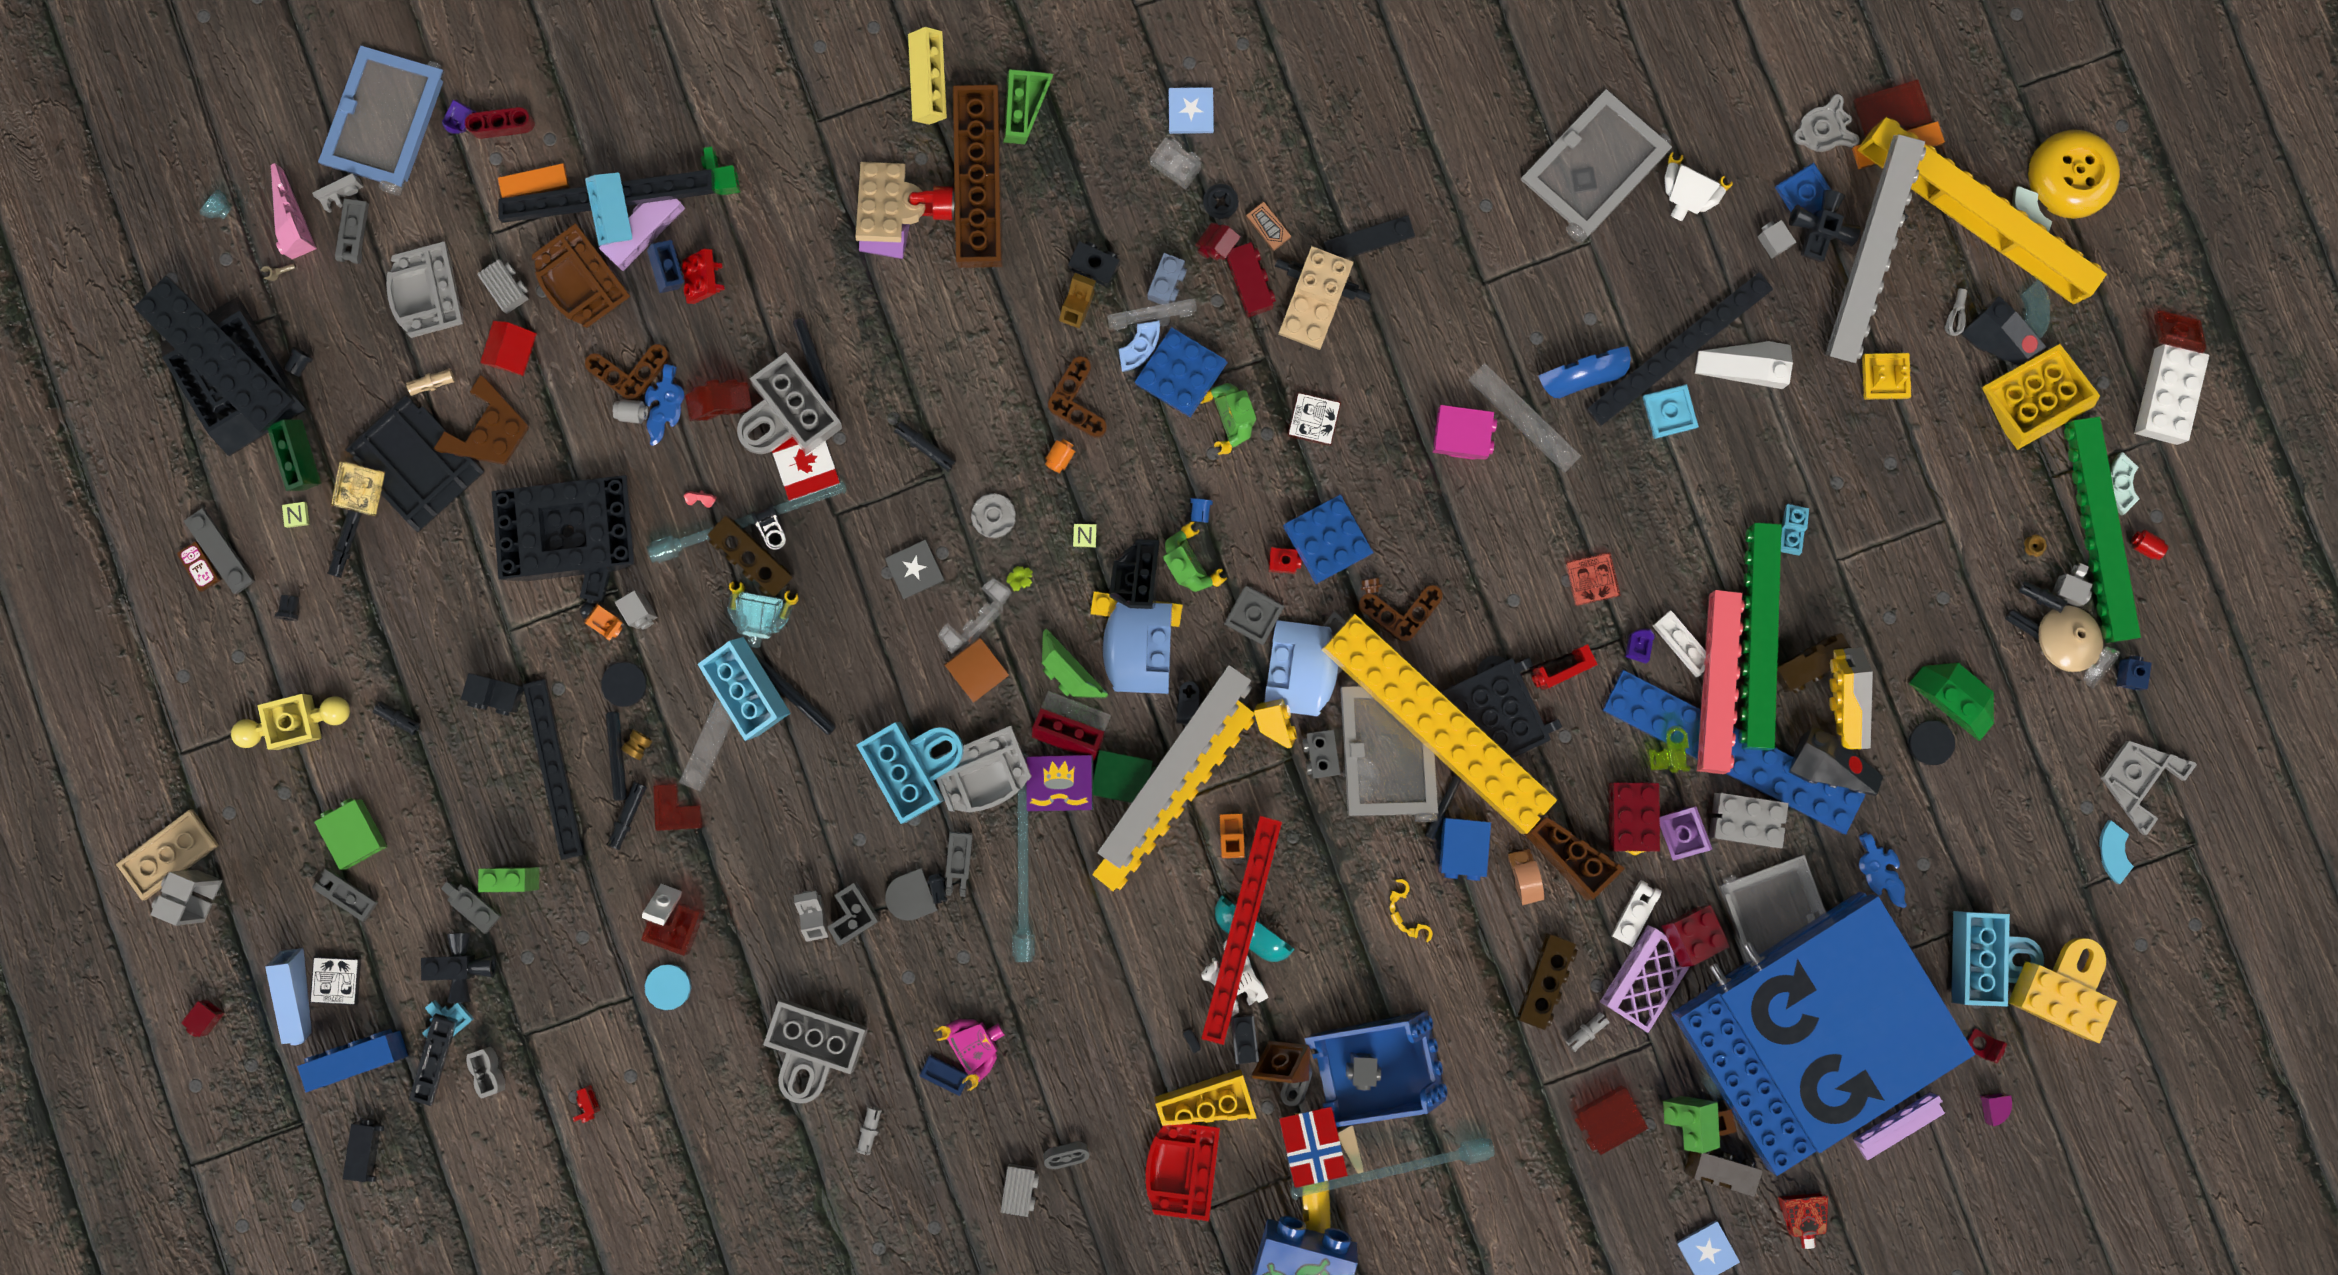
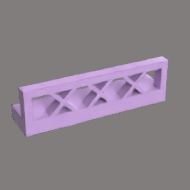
[1853,1093,1945,1160]

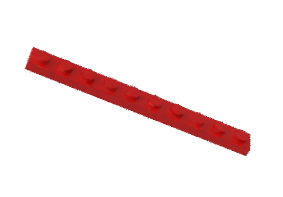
[1201,816,1282,1045]

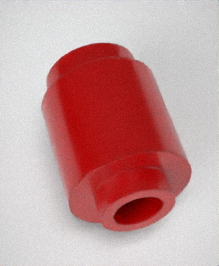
[2131,529,2169,560]

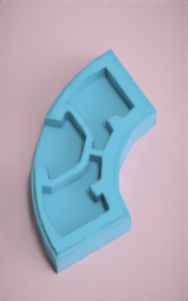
[2099,820,2134,884]

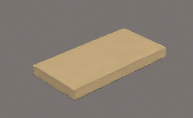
[116,809,219,901]

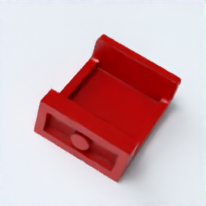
[1531,644,1598,691]

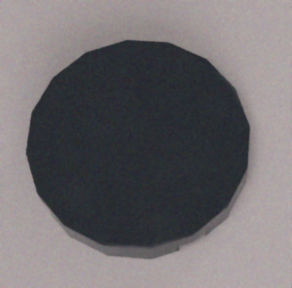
[601,662,647,707]
[1908,721,1955,765]

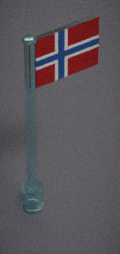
[1278,1107,1494,1200]

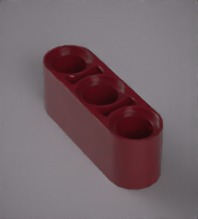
[465,107,535,139]

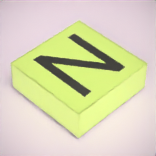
[282,502,310,528]
[1073,524,1097,548]

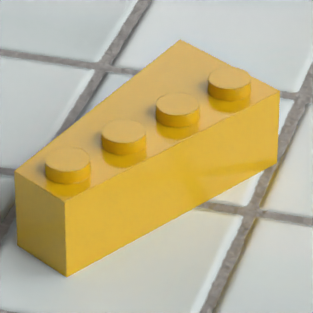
[1154,1069,1257,1126]

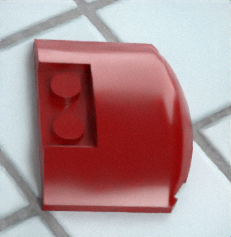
[1146,1124,1220,1221]

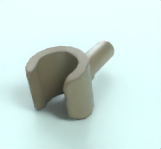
[261,263,296,281]

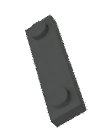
[183,508,255,594]

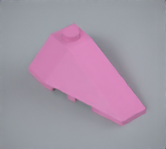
[271,163,317,259]

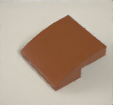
[944,637,1009,703]

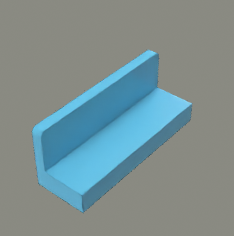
[585,173,632,246]

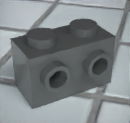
[1302,730,1340,779]
[1346,1053,1381,1090]

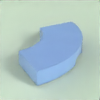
[1119,321,1160,372]

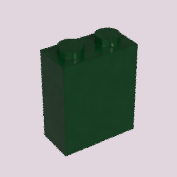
[1093,750,1156,803]

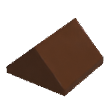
[1251,1041,1310,1083]

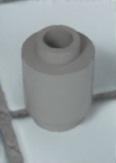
[613,399,648,424]

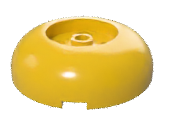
[2028,130,2120,219]

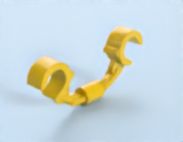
[1390,879,1433,942]

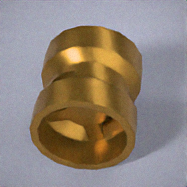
[621,729,653,760]

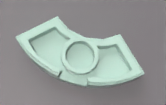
[2012,186,2052,232]
[2110,452,2139,515]

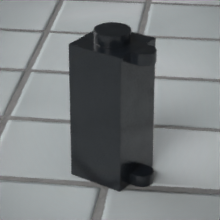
[342,1118,385,1182]

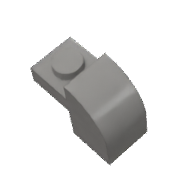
[794,891,828,942]

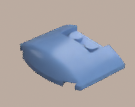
[1103,602,1172,694]

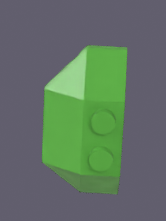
[1042,628,1108,698]

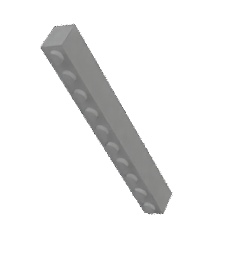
[1825,135,1926,363]
[1097,665,1252,869]

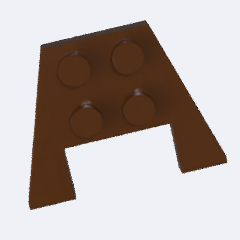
[434,375,529,465]

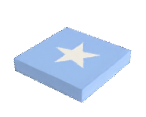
[1169,88,1214,134]
[1676,1220,1740,1275]

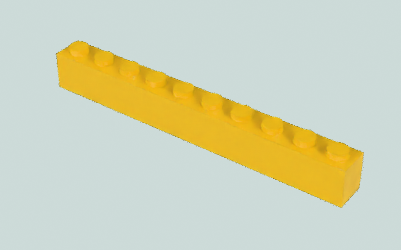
[1092,700,1255,891]

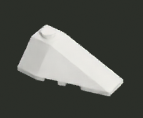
[1695,341,1793,389]

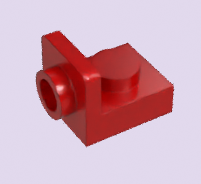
[573,1085,600,1123]

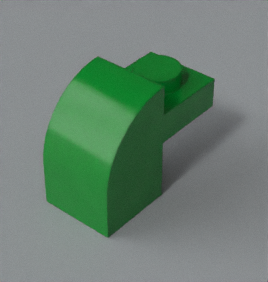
[701,147,741,195]

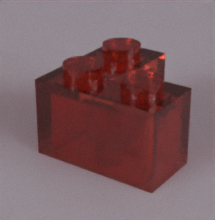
[685,379,752,421]
[641,904,705,956]

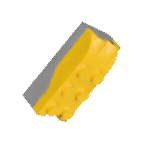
[1829,647,1873,749]

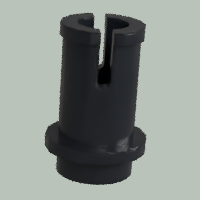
[927,874,948,904]

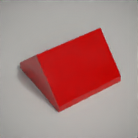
[480,321,537,376]

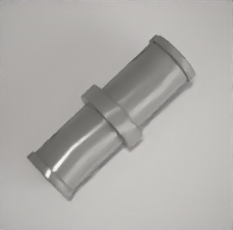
[1565,1012,1610,1052]
[856,1106,882,1155]

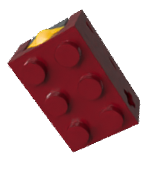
[1609,783,1660,855]

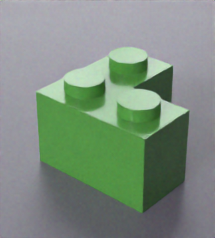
[1663,1096,1720,1153]

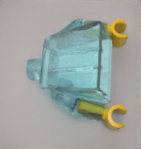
[727,581,799,648]

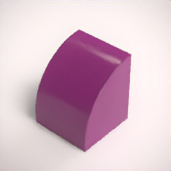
[1981,1093,2012,1126]

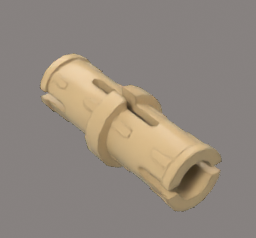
[406,368,455,396]

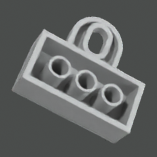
[737,352,842,455]
[763,999,868,1103]

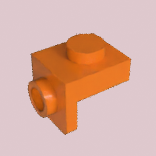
[584,604,623,641]

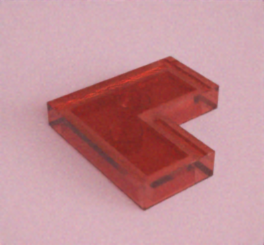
[653,784,702,831]

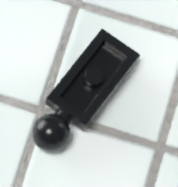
[580,571,611,619]

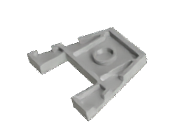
[2100,741,2197,835]

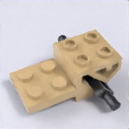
[1275,246,1372,350]

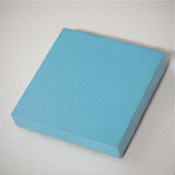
[1642,384,1699,439]

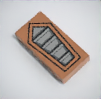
[1246,202,1291,251]

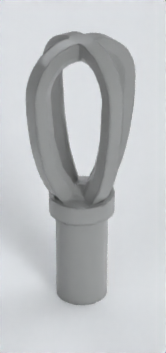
[1945,289,1967,336]

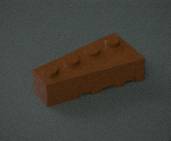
[1524,817,1625,901]

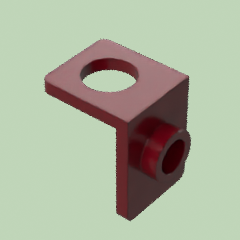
[1967,1029,2007,1063]

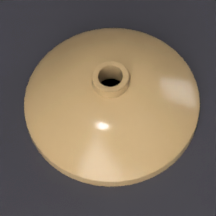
[2038,606,2103,672]

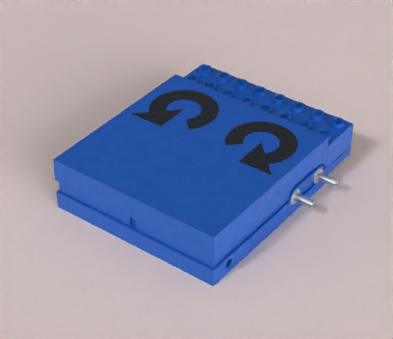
[1671,891,1976,1176]

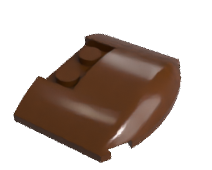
[532,223,631,328]

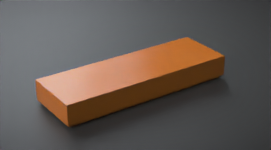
[498,164,569,198]

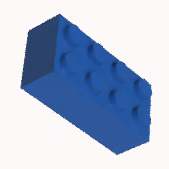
[297,1029,409,1092]

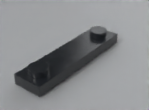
[1324,215,1415,259]
[409,1013,458,1106]

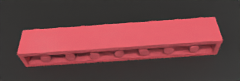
[1697,590,1745,774]

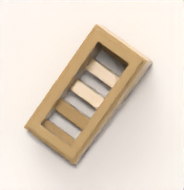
[1337,1125,1363,1174]

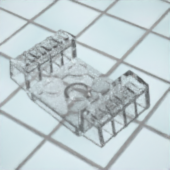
[938,579,1012,654]

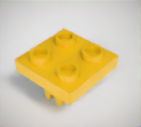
[1862,353,1911,400]

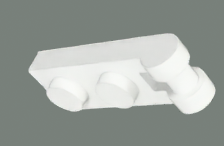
[1611,880,1662,947]

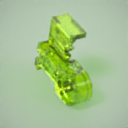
[1648,726,1691,773]

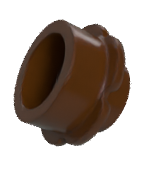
[1360,578,1383,594]

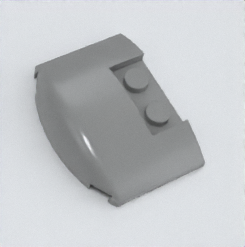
[386,242,464,338]
[935,726,1032,812]

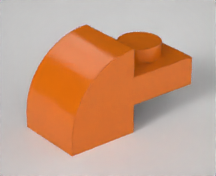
[1220,814,1245,858]

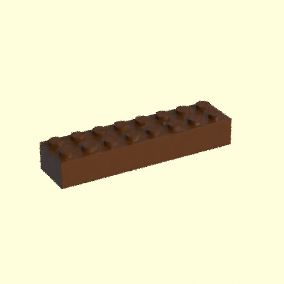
[953,85,1003,268]

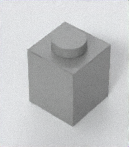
[1758,220,1796,259]

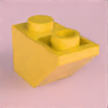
[1254,699,1297,748]

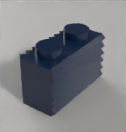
[647,240,685,293]

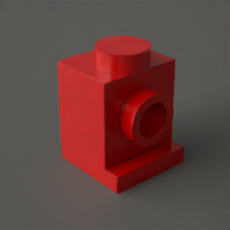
[1269,547,1302,574]

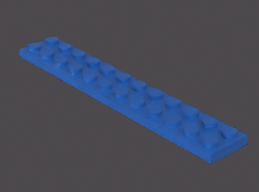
[1602,670,1866,835]

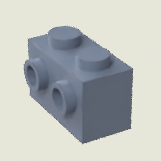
[1147,253,1187,307]

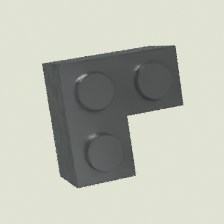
[827,882,881,946]

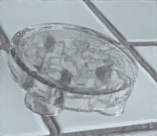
[2083,646,2120,689]

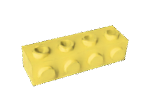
[908,27,947,125]

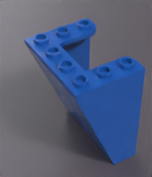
[1305,1010,1448,1127]

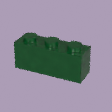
[267,420,322,491]

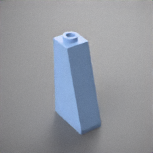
[265,948,312,1045]

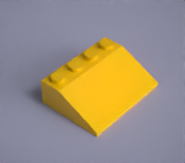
[1982,344,2100,450]

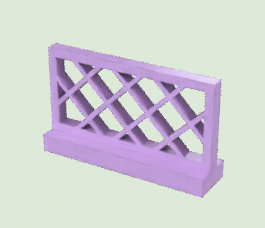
[1600,925,1690,1033]

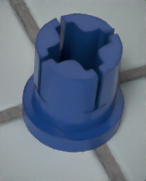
[1190,498,1213,523]

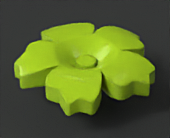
[1006,566,1033,591]

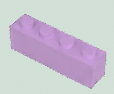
[599,199,685,271]

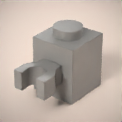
[2052,563,2093,607]

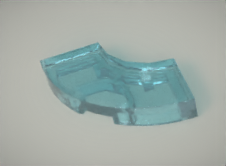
[2020,280,2051,339]

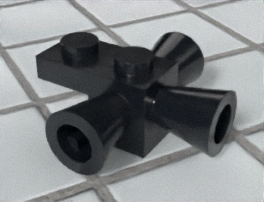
[1789,190,1861,262]
[421,932,496,1003]

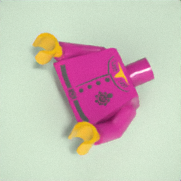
[934,1019,1005,1091]

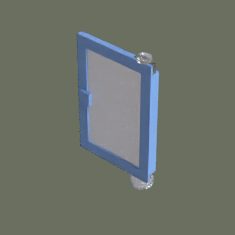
[318,46,445,196]

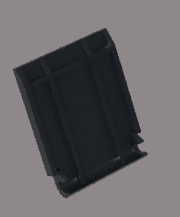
[345,394,484,532]

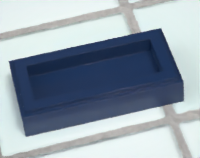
[919,1055,968,1096]

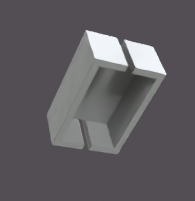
[1709,793,1789,848]
[151,870,223,926]

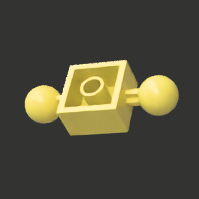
[231,694,350,750]

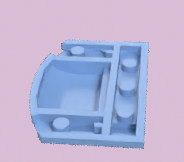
[1265,620,1338,716]

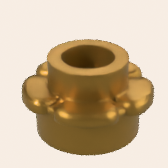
[2024,535,2047,557]

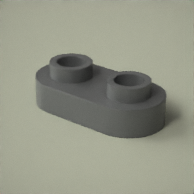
[1281,1065,1312,1106]
[1043,1141,1089,1169]

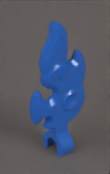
[645,364,685,446]
[1858,832,1907,908]

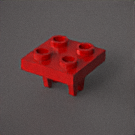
[681,249,725,304]

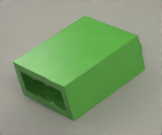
[315,798,387,870]
[478,867,540,892]

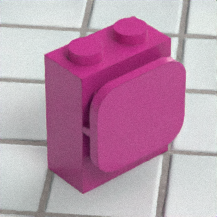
[1433,405,1497,460]

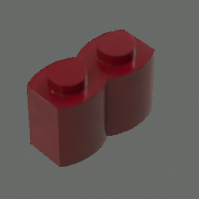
[1195,223,1240,261]

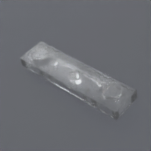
[1107,299,1197,330]
[679,700,732,792]

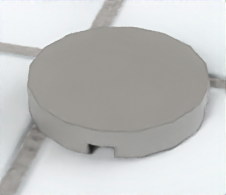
[971,493,1016,538]

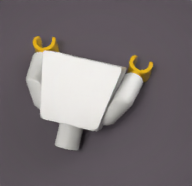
[1664,152,1733,221]

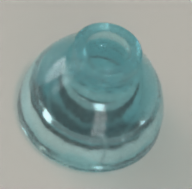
[199,189,231,219]

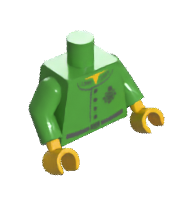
[1200,383,1256,455]
[1163,522,1227,592]

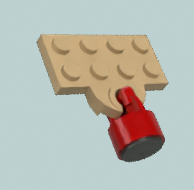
[856,162,955,242]

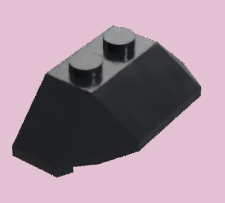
[1109,539,1160,609]

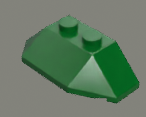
[1908,663,1994,741]

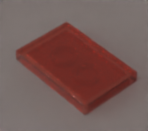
[1853,79,1932,137]

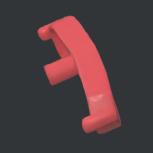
[684,490,717,508]

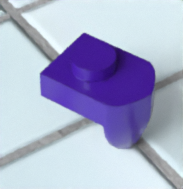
[442,99,476,134]
[1625,628,1655,664]

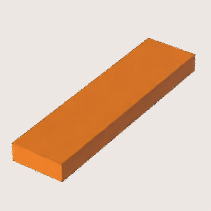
[1852,121,1945,169]

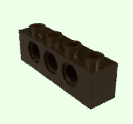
[707,515,794,597]
[1516,933,1577,1030]

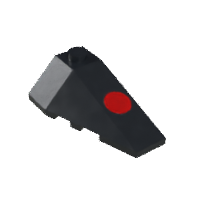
[1961,296,2048,367]
[1788,725,1883,796]

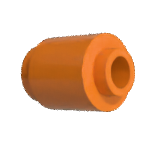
[1044,439,1075,474]

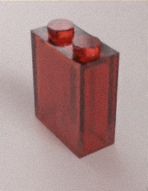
[1574,1085,1649,1155]

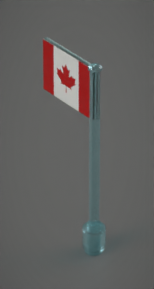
[647,437,847,563]

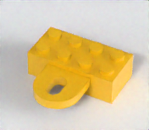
[2008,937,2117,1043]

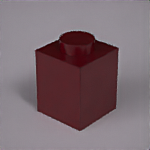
[181,999,225,1037]

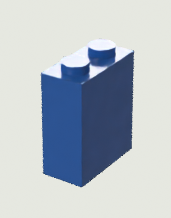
[1439,818,1491,881]

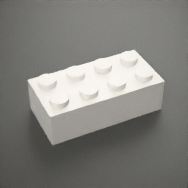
[2134,343,2209,445]

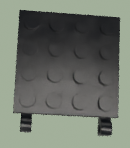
[1440,658,1563,758]

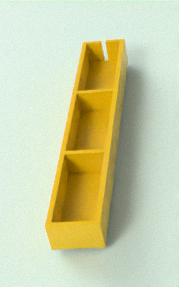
[1857,117,2107,305]
[1321,614,1557,834]

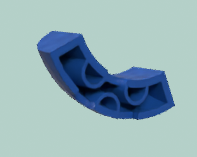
[1538,346,1631,399]

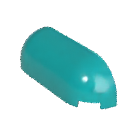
[1215,896,1294,962]

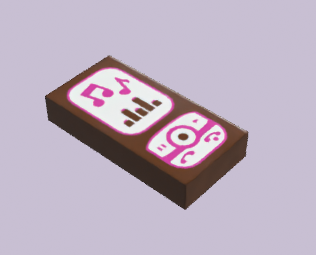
[176,542,221,592]

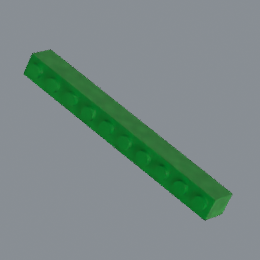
[2064,417,2141,643]
[1739,523,1782,751]

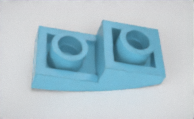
[1781,504,1809,556]

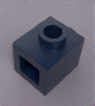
[2116,656,2152,691]

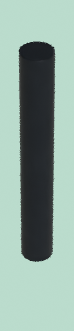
[1425,775,1462,840]

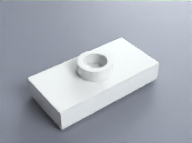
[642,884,682,925]

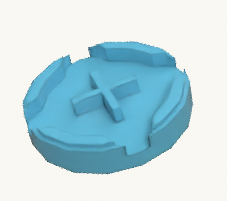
[645,964,692,1010]

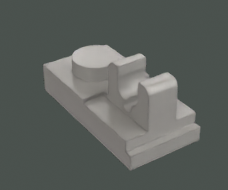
[312,173,364,213]

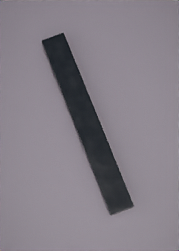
[523,679,585,860]

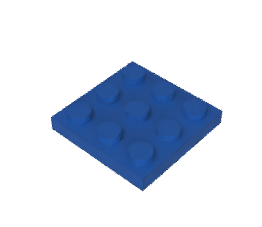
[1135,328,1227,418]
[1283,495,1373,584]

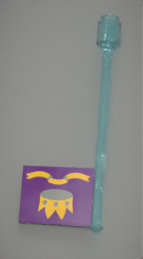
[1012,753,1093,962]

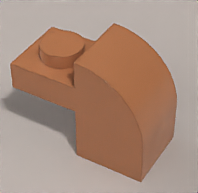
[1508,849,1544,905]

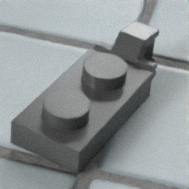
[441,881,501,934]

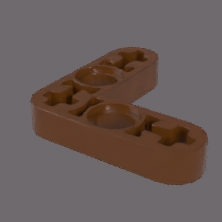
[585,344,670,401]
[1048,356,1107,438]
[1359,585,1443,642]

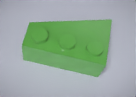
[1003,69,1054,144]

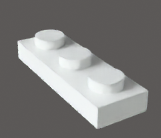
[1652,611,1706,677]

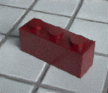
[1226,242,1276,318]
[1032,708,1104,761]

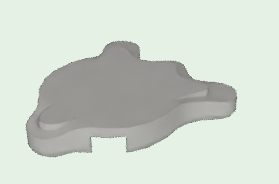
[1793,94,1860,152]

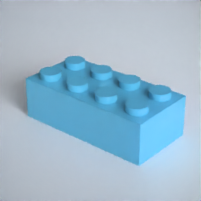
[697,637,790,741]

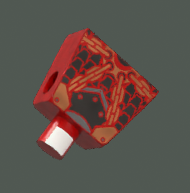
[1778,1192,1828,1249]

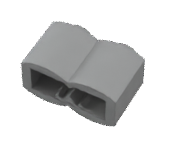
[466,1046,505,1098]

